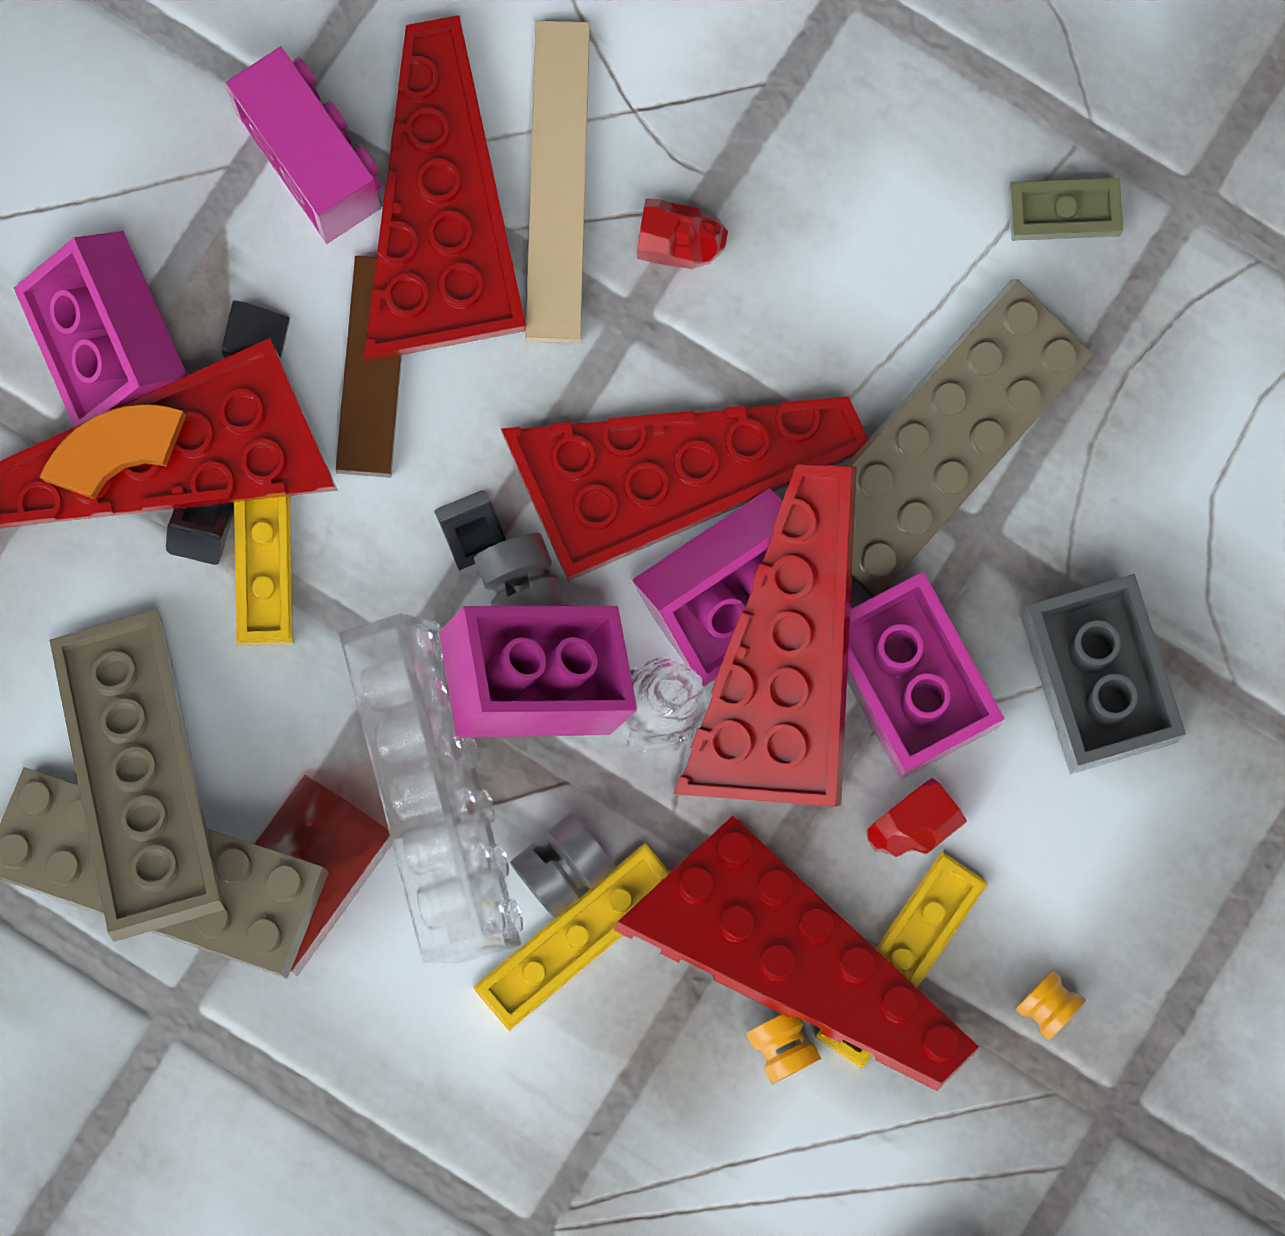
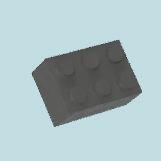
[1021,574,1186,774]

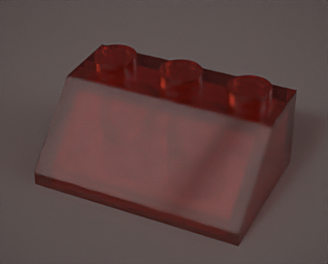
[254,775,396,976]

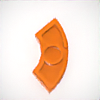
[40,405,187,499]

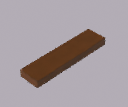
[335,256,402,478]

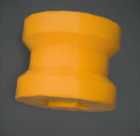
[1015,969,1086,1041]

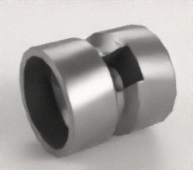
[474,533,568,606]
[509,812,616,919]

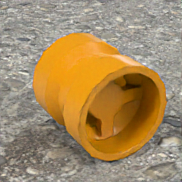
[746,1014,821,1084]

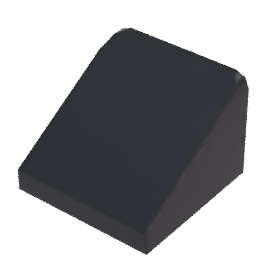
[221,300,290,359]
[434,490,506,571]
[166,502,234,565]

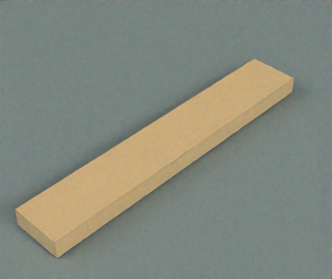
[526,21,590,344]

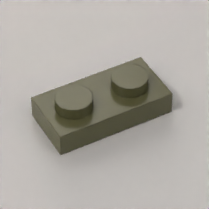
[1008,178,1123,241]

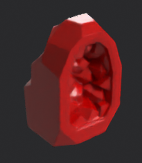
[637,198,728,269]
[866,778,967,857]

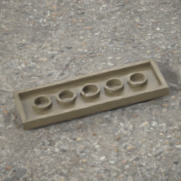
[845,279,1093,598]
[49,609,225,942]
[0,767,329,979]

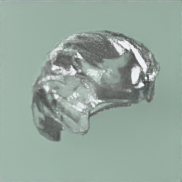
[612,657,706,756]

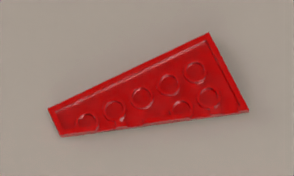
[364,15,526,362]
[0,338,338,529]
[501,396,868,582]
[673,464,857,807]
[614,815,980,1091]

